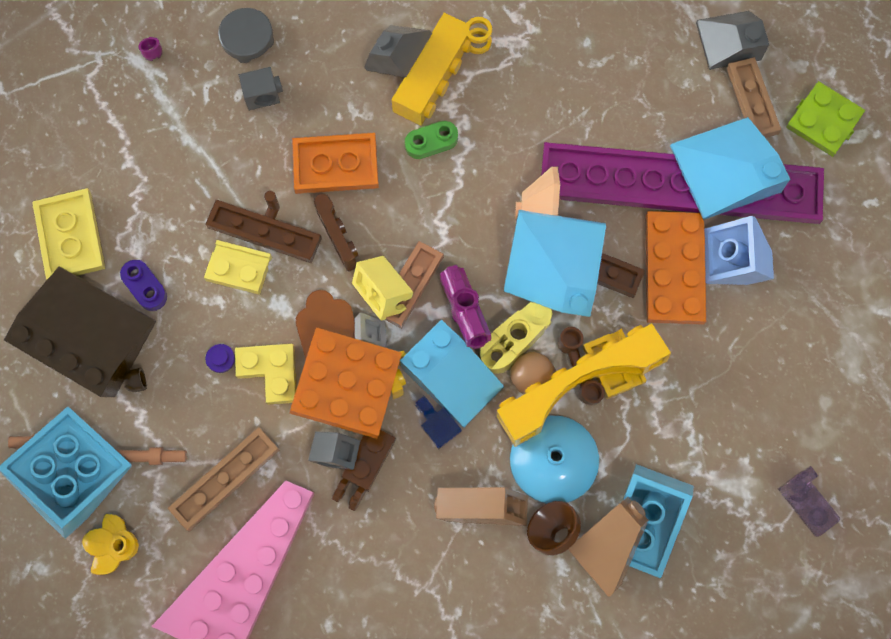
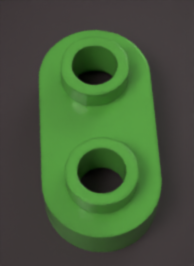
[405,121,458,159]

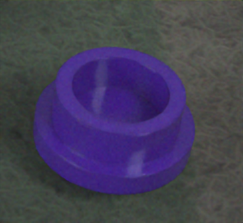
[205,344,235,373]

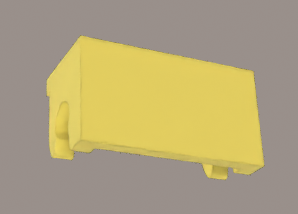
[352,256,413,321]

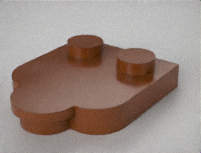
[296,290,355,359]

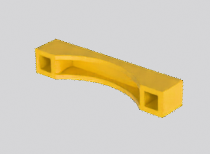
[497,323,671,447]

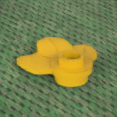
[82,514,139,575]

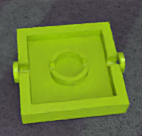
[786,81,866,157]

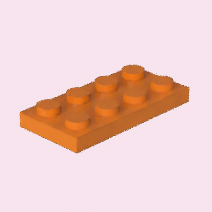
[646,211,706,325]

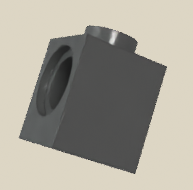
[238,67,283,111]
[308,432,360,470]

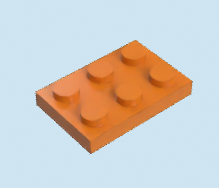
[292,133,379,194]

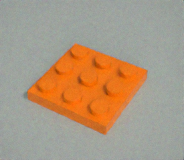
[289,327,402,439]

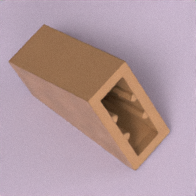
[434,487,528,526]
[568,497,649,597]

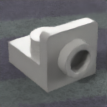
[355,312,386,348]

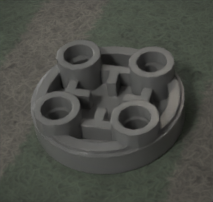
[218,8,274,63]

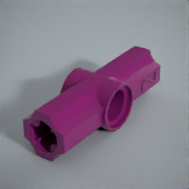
[440,265,491,349]

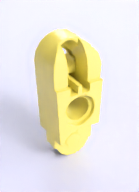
[480,302,552,374]

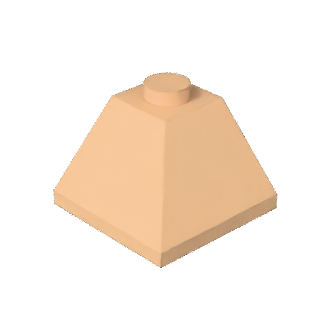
[515,167,560,219]

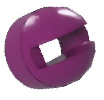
[138,37,162,61]

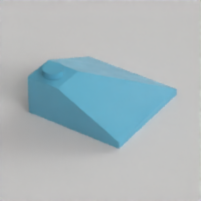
[670,117,790,220]
[504,210,606,317]
[0,407,132,539]

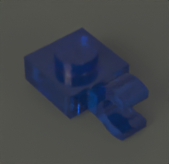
[415,396,462,450]

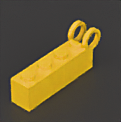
[391,13,492,126]

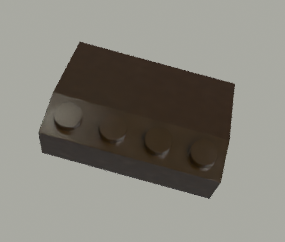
[4,266,156,397]

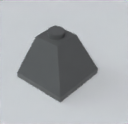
[696,11,769,70]
[364,25,432,77]

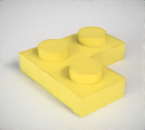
[235,344,296,405]

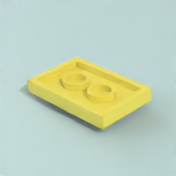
[32,188,105,280]

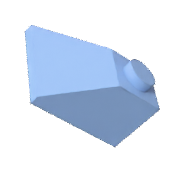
[704,216,774,285]

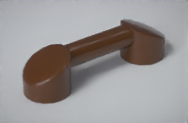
[558,327,605,405]

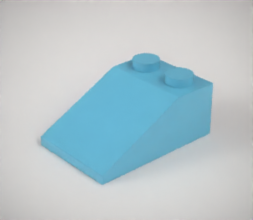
[400,320,504,428]
[623,464,694,578]

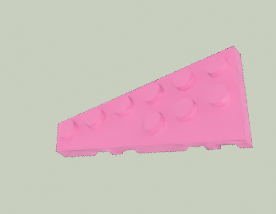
[151,481,314,639]

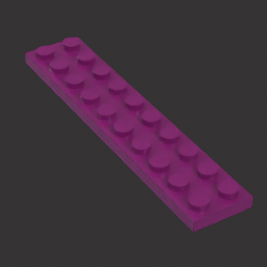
[541,142,824,224]

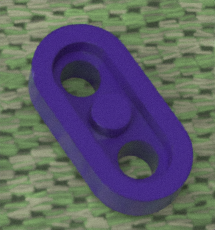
[120,260,167,311]

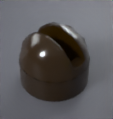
[123,368,147,392]

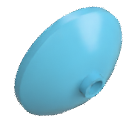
[510,415,599,504]

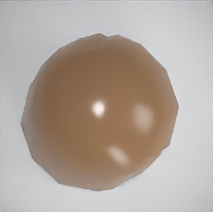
[510,352,556,394]

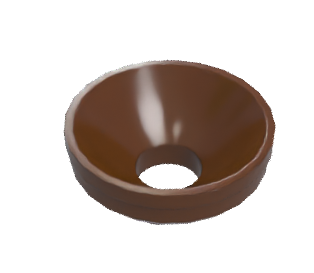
[527,501,581,556]

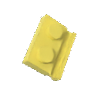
[204,240,272,295]

